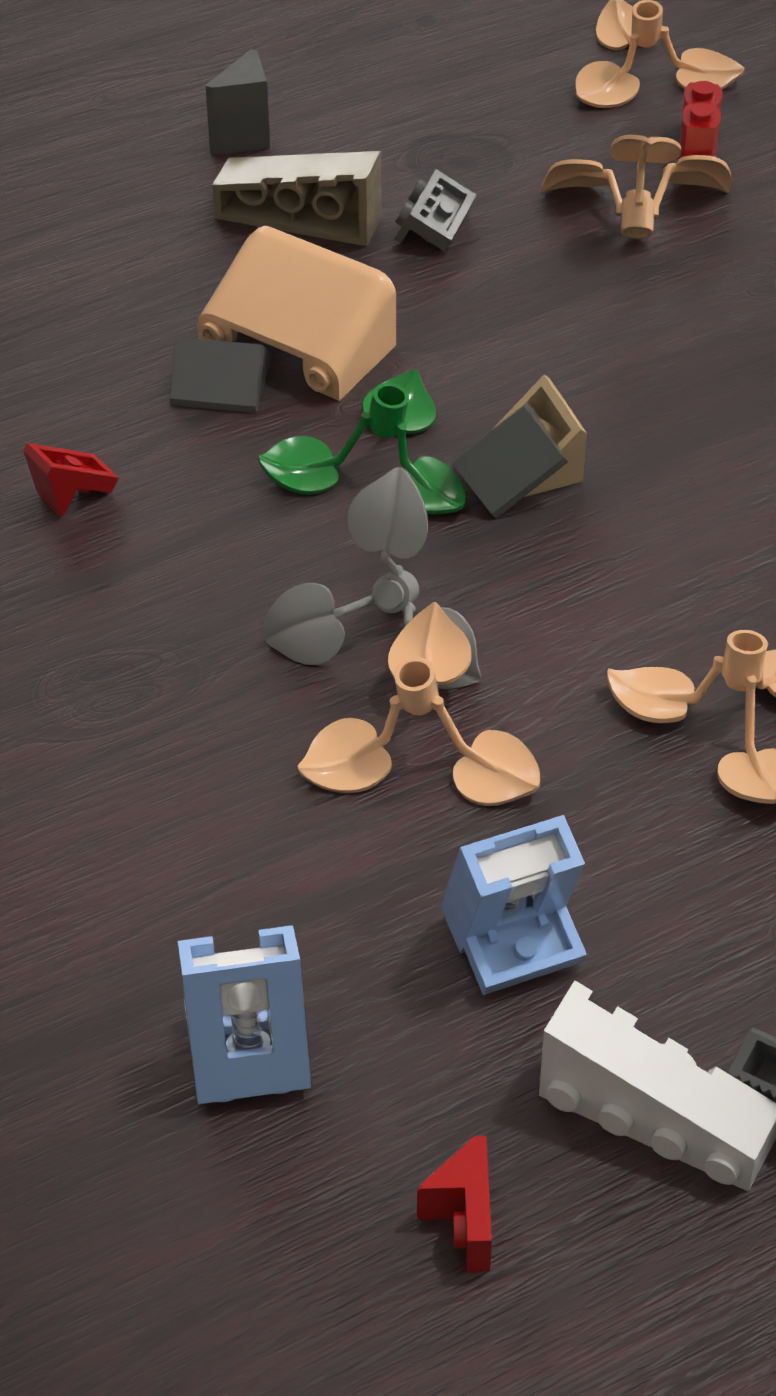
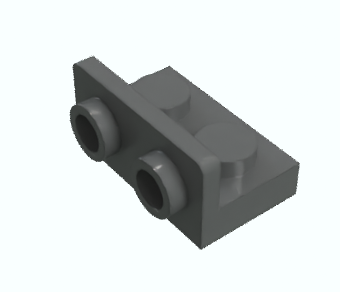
[394,169,476,251]

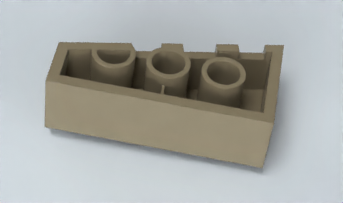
[212,151,382,246]

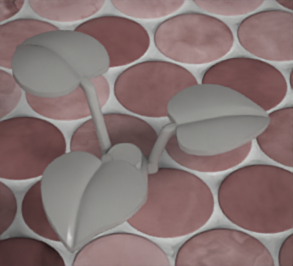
[264,467,481,689]

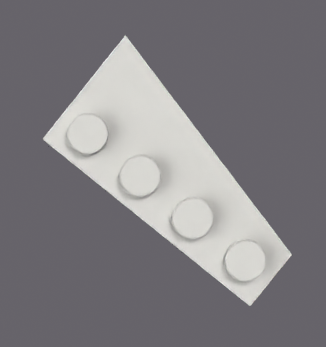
[539,981,776,1192]

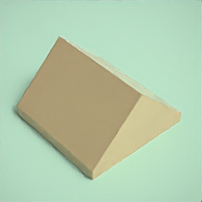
[494,375,587,497]

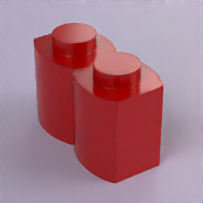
[678,81,723,160]

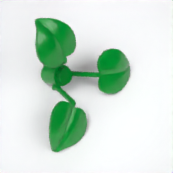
[258,369,466,514]

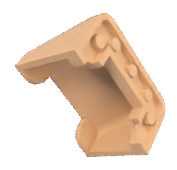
[197,226,396,401]

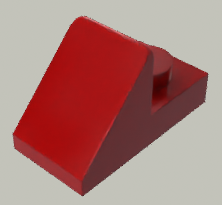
[23,443,119,517]
[417,1136,492,1272]

